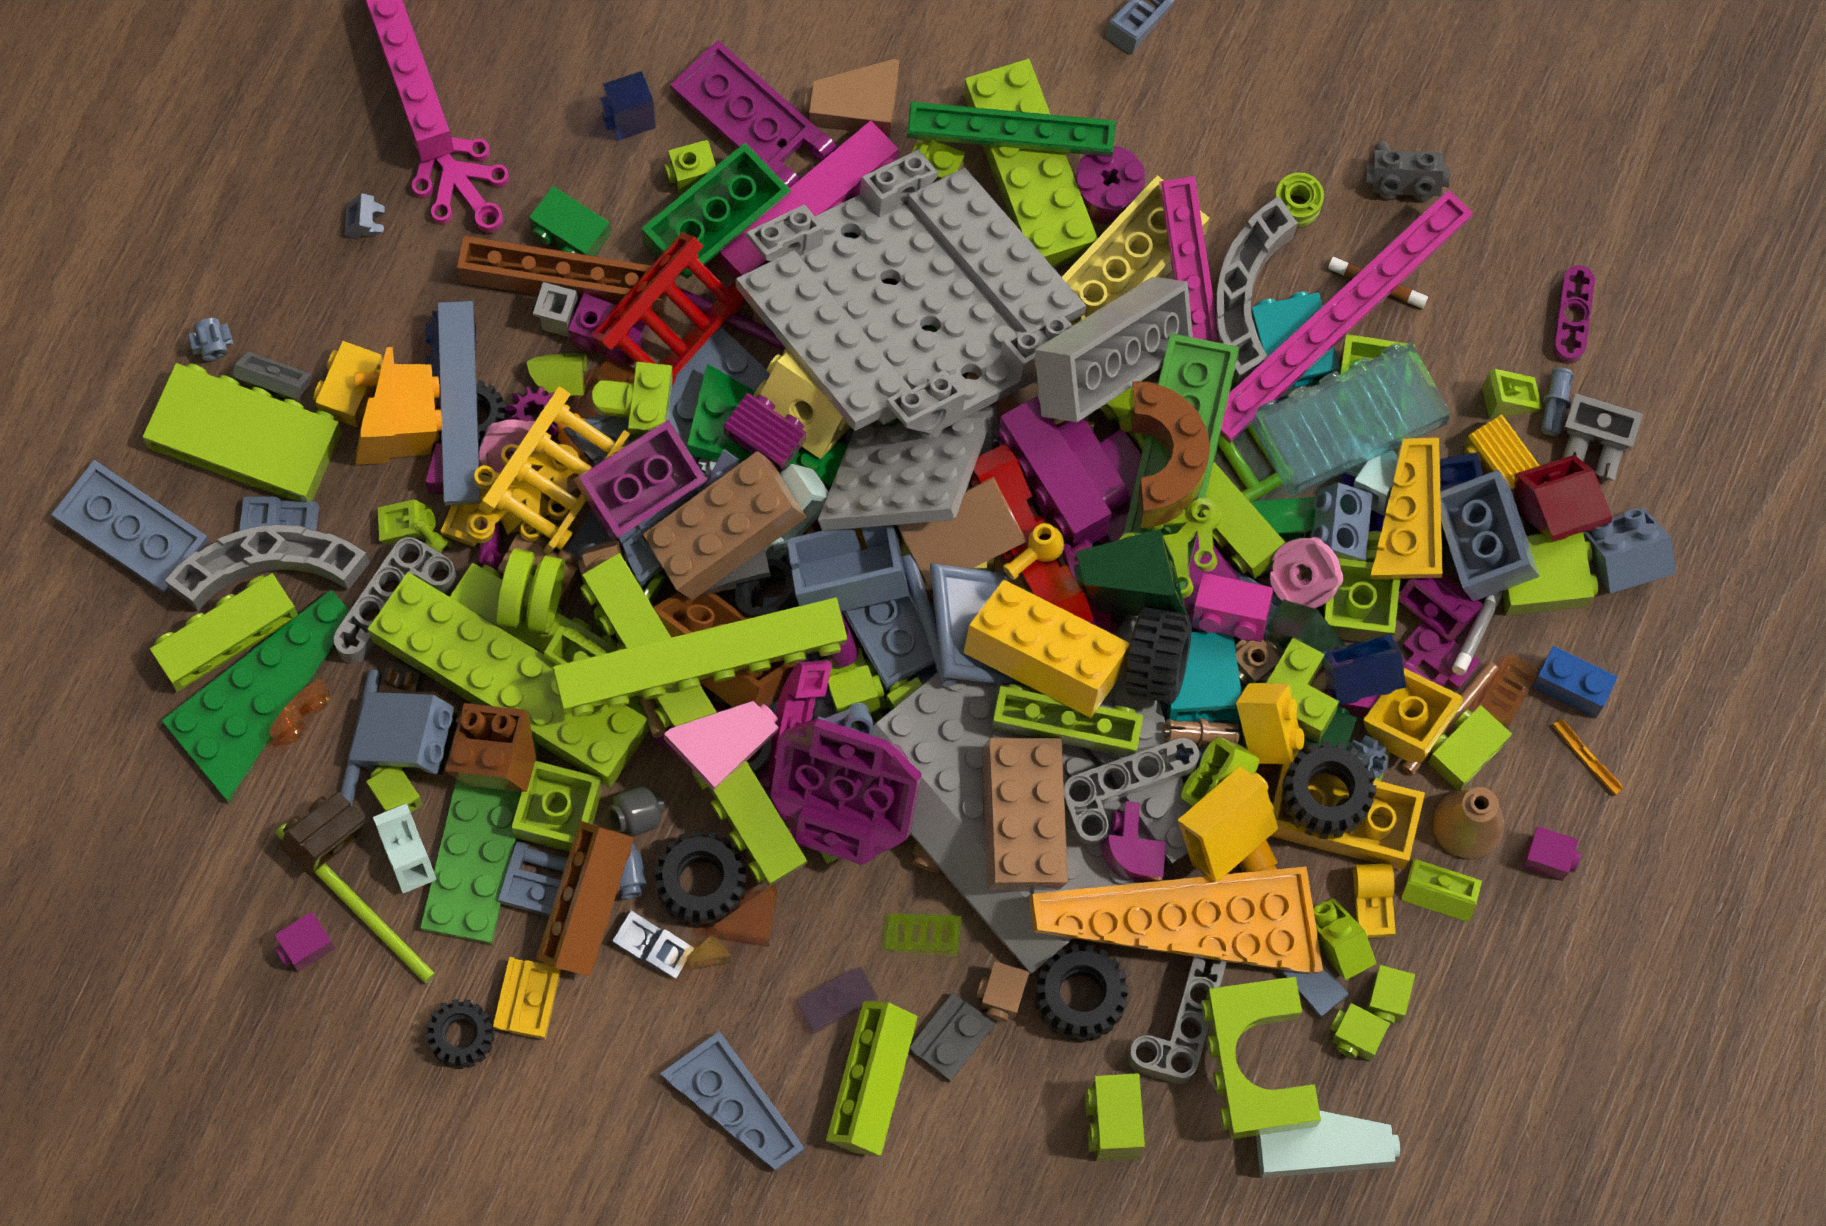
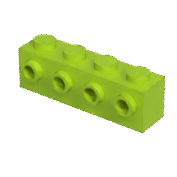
[150,573,298,693]
[991,684,1144,757]
[826,1001,918,1156]

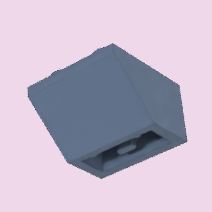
[1583,508,1676,594]

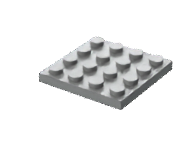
[818,417,989,531]

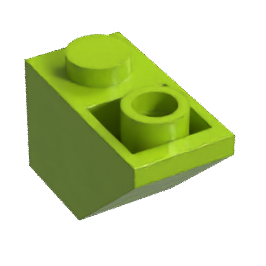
[1313,898,1377,980]

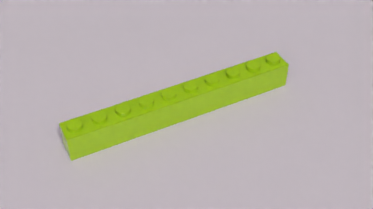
[580,553,807,887]

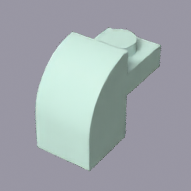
[1335,437,1398,516]
[373,804,437,893]

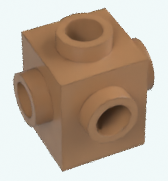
[1235,640,1281,687]

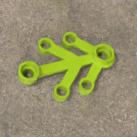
[1119,497,1222,598]

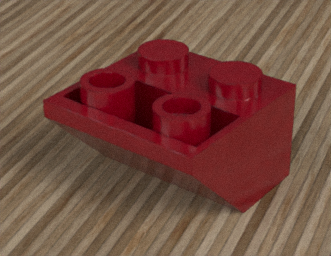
[1514,455,1612,542]

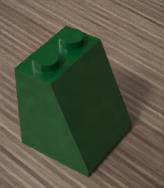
[1074,529,1187,616]

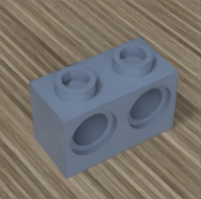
[1311,483,1372,561]

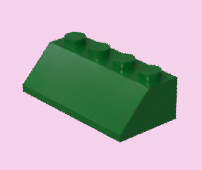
[641,143,791,279]

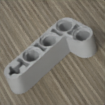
[334,537,457,664]
[1064,738,1199,846]
[1128,957,1227,1084]

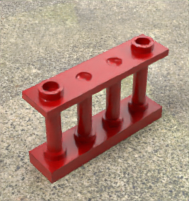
[590,232,744,385]

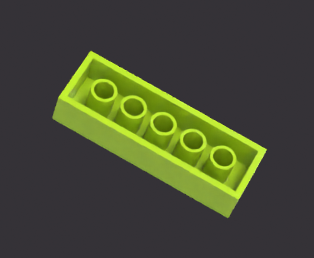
[963,59,1098,268]

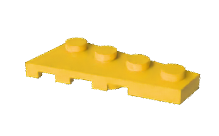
[1371,438,1442,579]

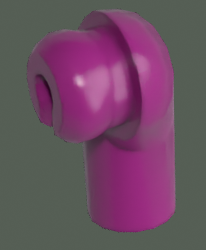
[477,520,503,569]

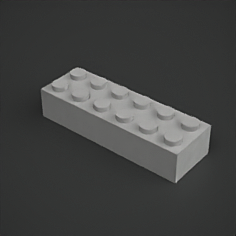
[1034,277,1193,422]

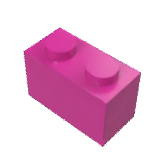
[1192,573,1273,642]

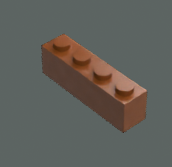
[536,821,634,976]

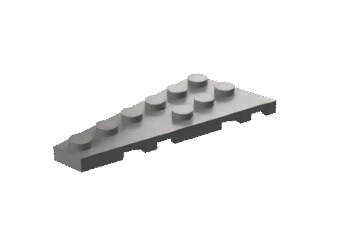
[1090,631,1191,865]

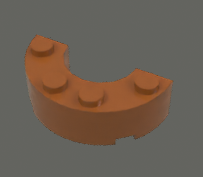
[1129,381,1210,528]

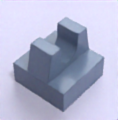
[345,193,385,239]

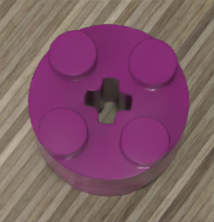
[1075,146,1145,224]

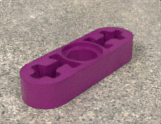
[1553,265,1595,364]

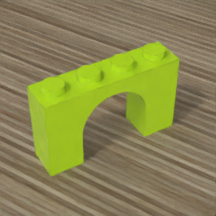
[1201,977,1321,1139]

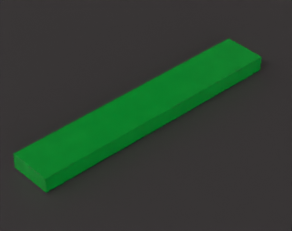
[907,101,1116,157]

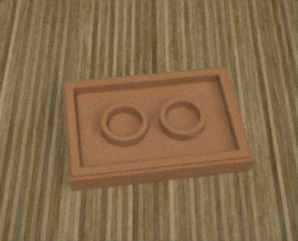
[897,477,1026,588]

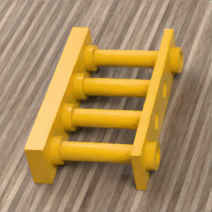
[477,386,630,555]

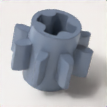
[188,318,233,361]
[1346,735,1388,778]

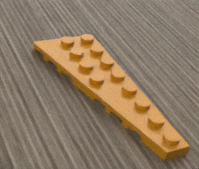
[1028,866,1323,974]

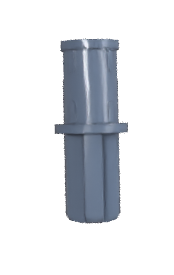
[1541,368,1574,437]

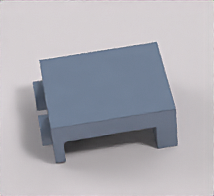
[349,692,454,774]

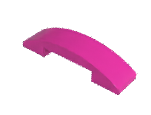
[769,661,832,788]

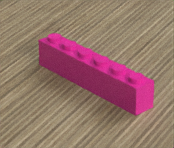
[364,0,455,162]
[717,121,899,280]

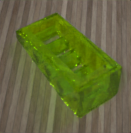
[886,913,961,956]

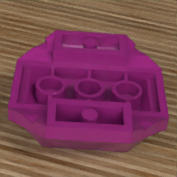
[770,719,922,865]

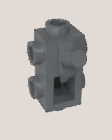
[1366,141,1450,201]

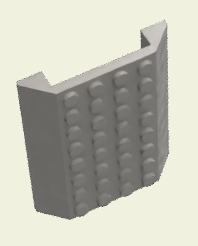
[872,672,1165,975]

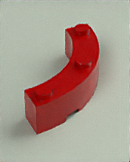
[969,444,1094,622]

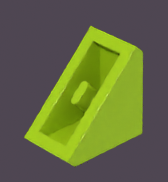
[1482,369,1543,420]

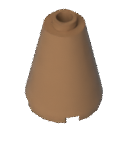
[1433,787,1504,860]

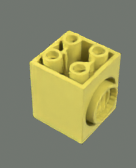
[753,348,851,459]

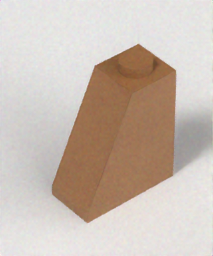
[804,59,900,136]

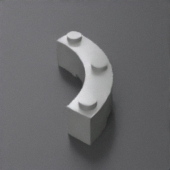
[1214,196,1298,388]
[165,525,370,611]

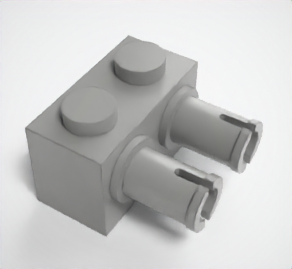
[1563,394,1643,481]

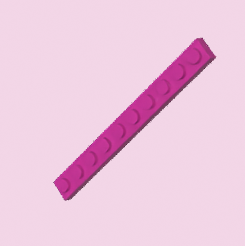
[1220,190,1473,443]

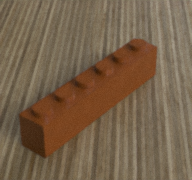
[457,235,668,315]

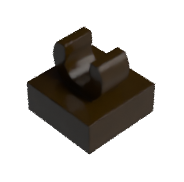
[377,660,423,694]

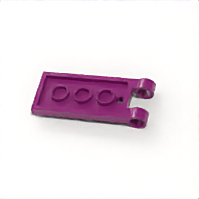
[670,40,837,188]

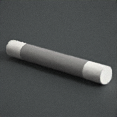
[1452,591,1503,675]

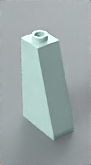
[1256,1110,1400,1178]

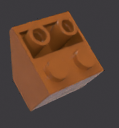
[445,703,536,792]

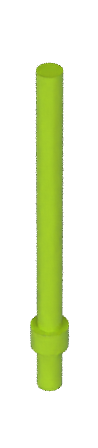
[275,823,435,984]

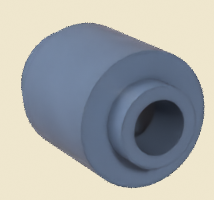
[617,844,648,900]

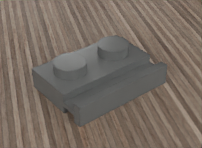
[909,992,995,1082]

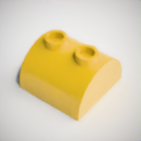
[1363,667,1463,762]

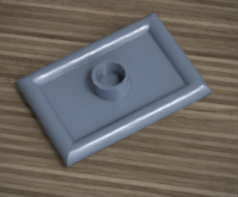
[930,563,1019,685]

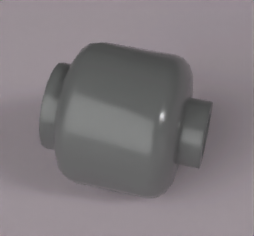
[609,785,665,837]

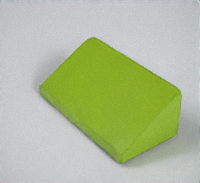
[1401,858,1482,921]

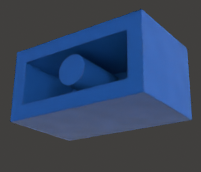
[1532,646,1618,718]

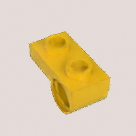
[1352,864,1396,938]

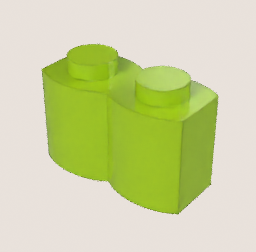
[1181,736,1259,806]

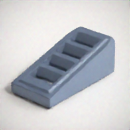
[1105,0,1175,54]

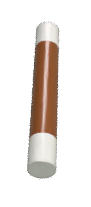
[1328,256,1428,309]

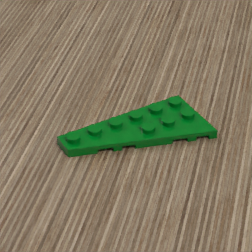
[686,363,848,491]

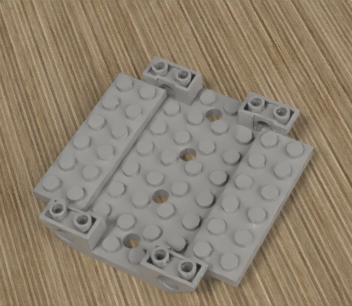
[736,150,1086,434]

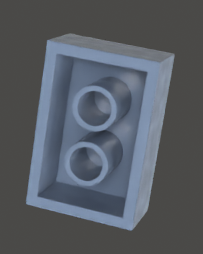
[1440,470,1540,601]

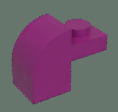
[1101,801,1166,883]

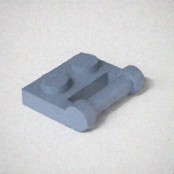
[498,841,568,917]

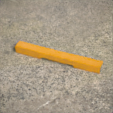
[1552,718,1623,796]

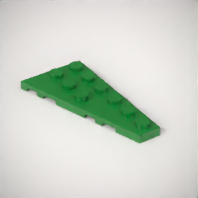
[162,590,349,803]

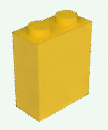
[1178,766,1278,883]

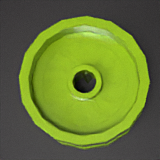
[497,548,565,635]

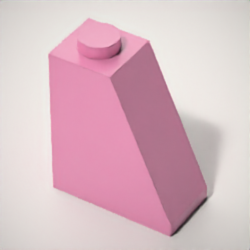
[664,701,778,791]

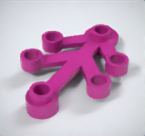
[412,137,509,233]

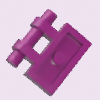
[1388,621,1481,691]

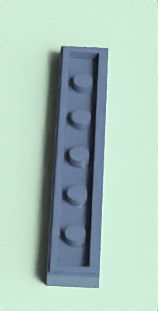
[438,301,480,506]

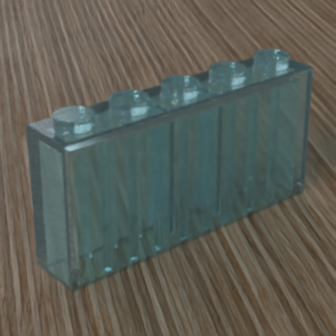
[1252,342,1451,497]

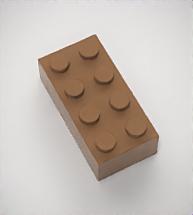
[643,451,807,600]
[982,738,1068,891]

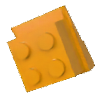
[354,347,442,465]

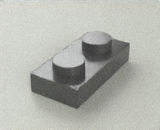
[232,351,312,399]

